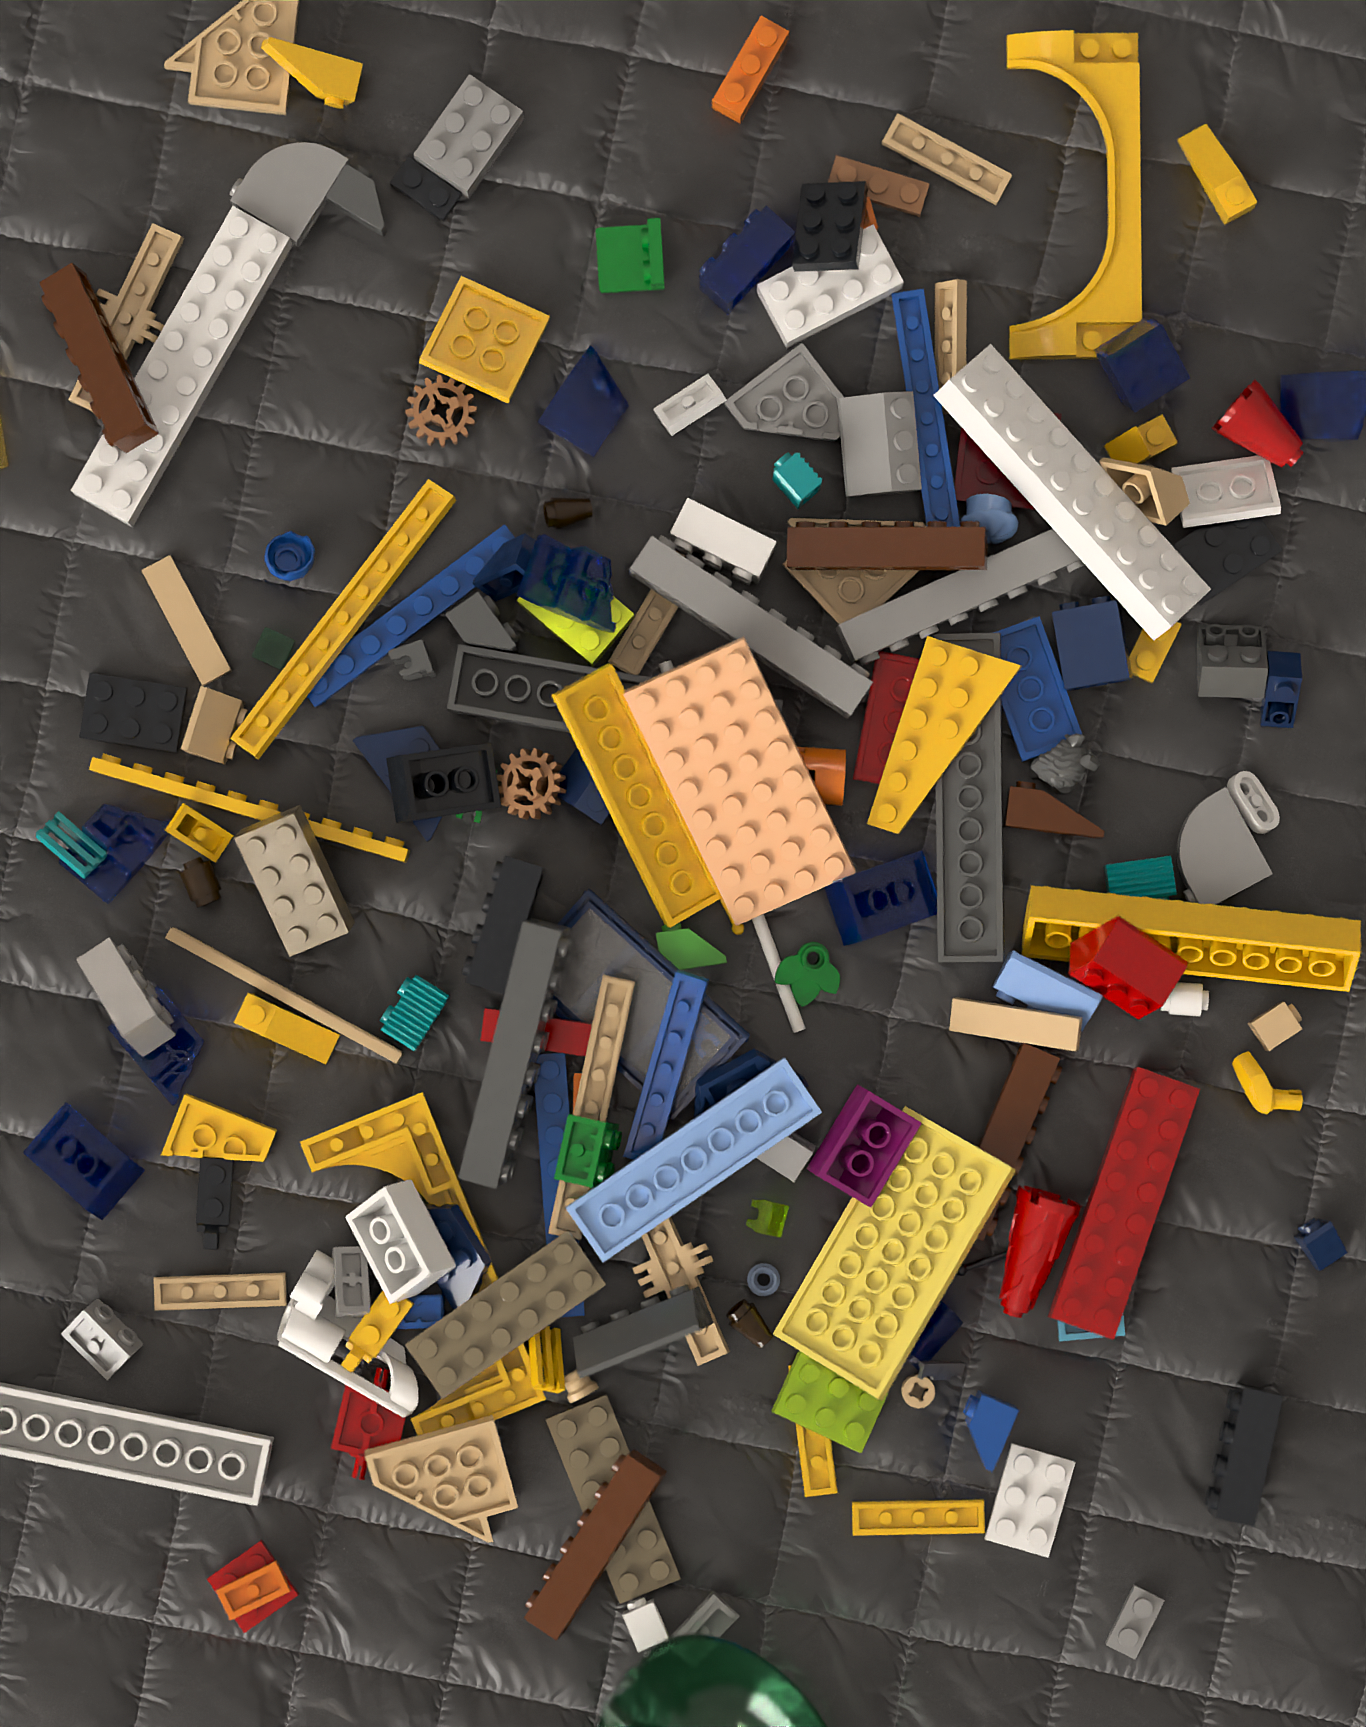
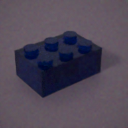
[699,205,795,315]

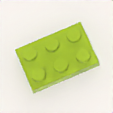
[771,1351,888,1453]

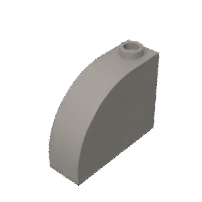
[229,142,351,247]
[1176,787,1273,905]

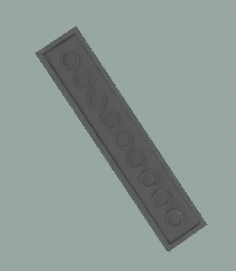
[934,633,1005,962]

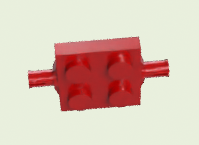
[331,1367,407,1480]

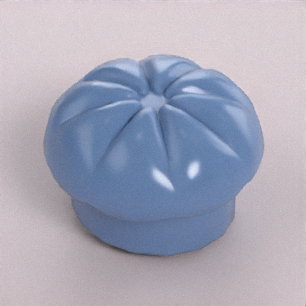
[960,494,1019,544]

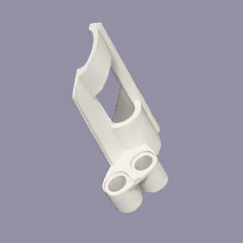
[277,1250,418,1418]

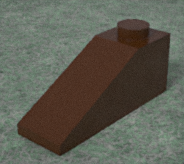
[1003,781,1104,839]

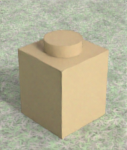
[1247,1002,1302,1051]

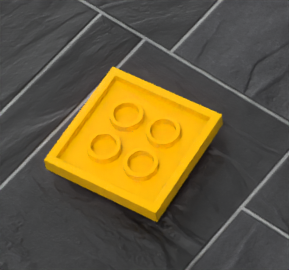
[419,276,550,403]

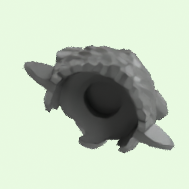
[1029,734,1101,795]

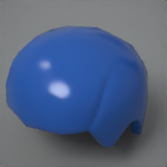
[264,531,315,581]

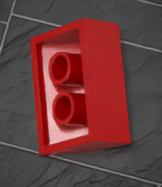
[1069,915,1187,1020]

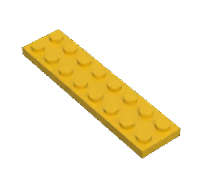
[552,664,722,928]

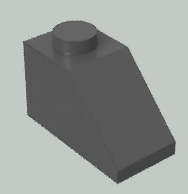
[325,164,386,236]

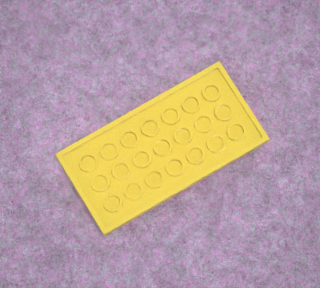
[773,1106,1016,1401]

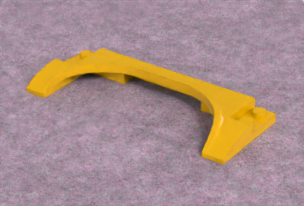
[1007,30,1142,359]
[300,1092,546,1436]

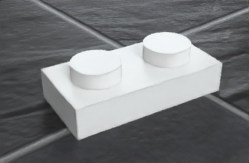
[653,374,726,436]

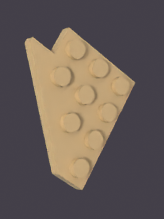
[164,0,300,115]
[782,518,927,625]
[364,1415,518,1543]

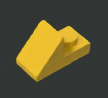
[1104,414,1178,464]
[165,803,234,863]

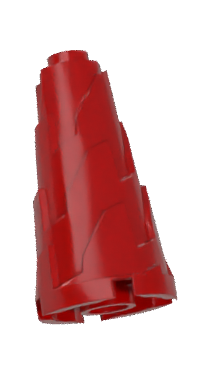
[999,1185,1082,1318]

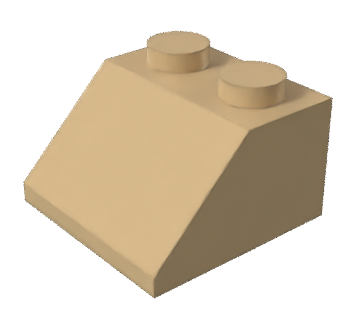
[1099,457,1190,525]
[181,686,248,765]

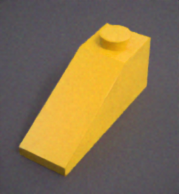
[261,37,363,109]
[1177,124,1258,225]
[234,993,340,1065]

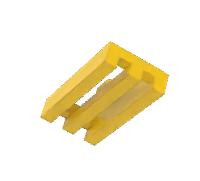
[528,1326,565,1394]

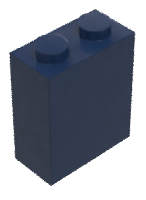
[1052,596,1133,691]

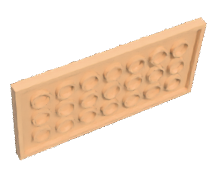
[623,637,856,926]

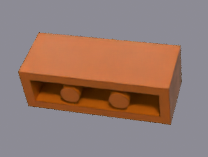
[712,15,789,124]

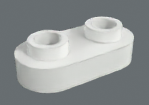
[1227,771,1280,834]

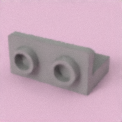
[61,1299,143,1380]

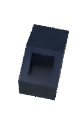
[1260,651,1302,728]
[1294,1217,1348,1271]

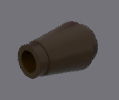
[543,497,593,530]
[726,1299,773,1348]

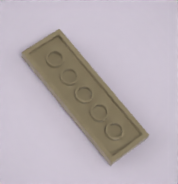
[405,1230,606,1399]
[545,1394,681,1604]

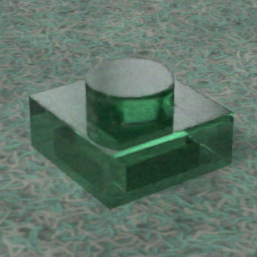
[252,627,296,671]

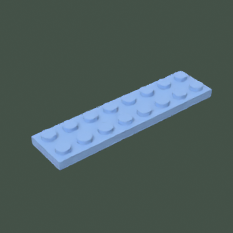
[565,1057,822,1262]

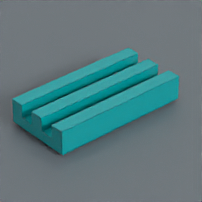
[36,811,107,879]

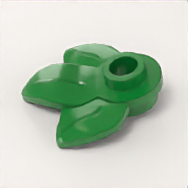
[775,942,840,1007]

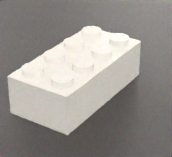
[757,224,904,348]

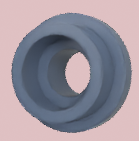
[747,1263,780,1296]

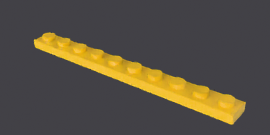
[230,479,456,760]
[89,754,410,863]

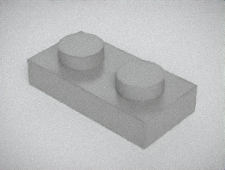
[1105,1584,1165,1660]

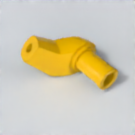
[1232,1051,1303,1114]

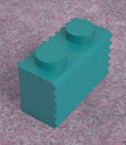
[773,452,822,509]
[1103,856,1177,900]
[380,975,450,1051]

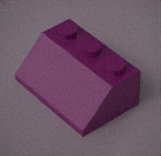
[806,1084,922,1208]

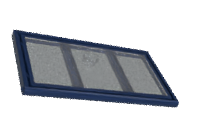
[553,888,751,1120]

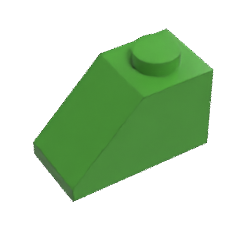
[656,923,727,970]

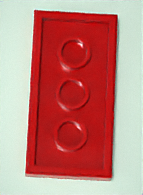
[853,651,920,785]

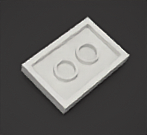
[1171,455,1281,528]
[984,1443,1076,1558]

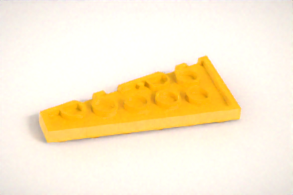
[867,636,1022,834]

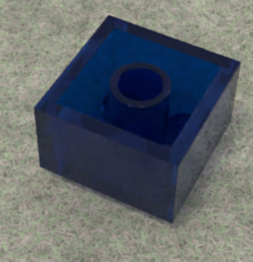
[1094,316,1190,413]

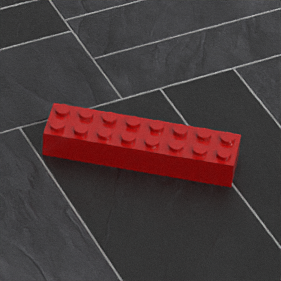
[1047,1067,1200,1340]

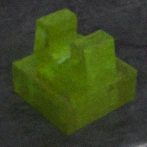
[746,1199,789,1238]

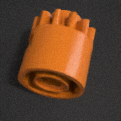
[797,747,846,806]

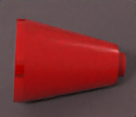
[1212,379,1304,468]

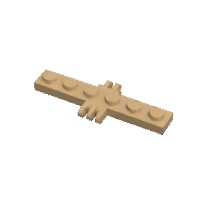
[68,223,184,412]
[632,1216,730,1366]

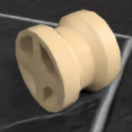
[564,1369,599,1403]
[901,1373,935,1408]

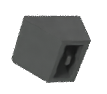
[445,592,519,654]
[1196,624,1268,698]

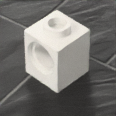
[622,1597,669,1652]

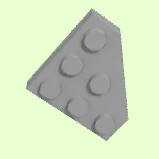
[724,343,844,442]

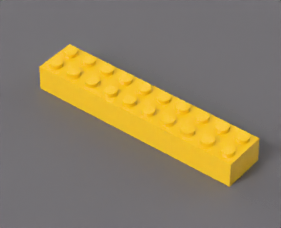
[1021,885,1361,992]

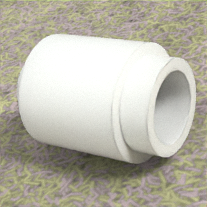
[1161,982,1209,1016]

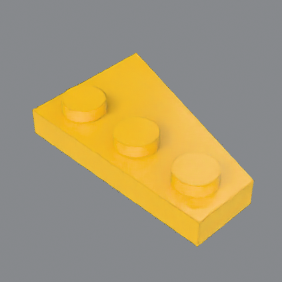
[161,1093,277,1162]

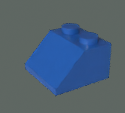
[963,1390,1019,1472]

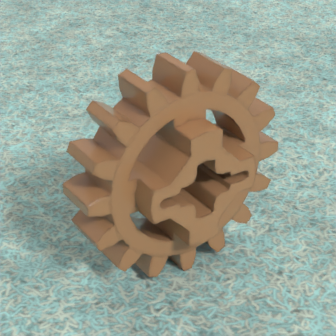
[406,375,477,447]
[496,748,566,820]

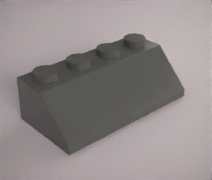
[573,1284,714,1379]

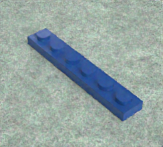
[623,969,709,1160]

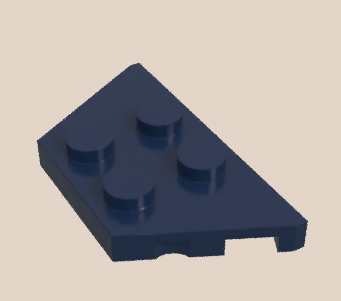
[352,726,443,842]
[694,1048,809,1118]
[424,1204,492,1310]

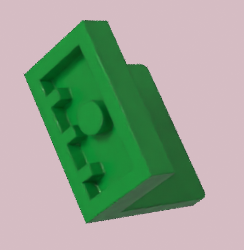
[596,218,664,293]
[554,1114,622,1188]

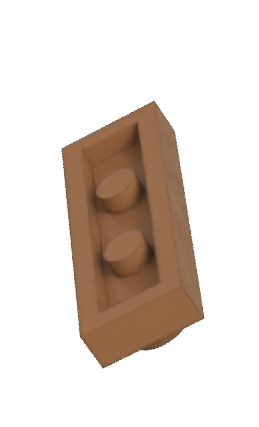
[828,155,930,217]

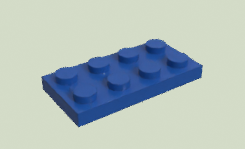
[993,616,1082,762]

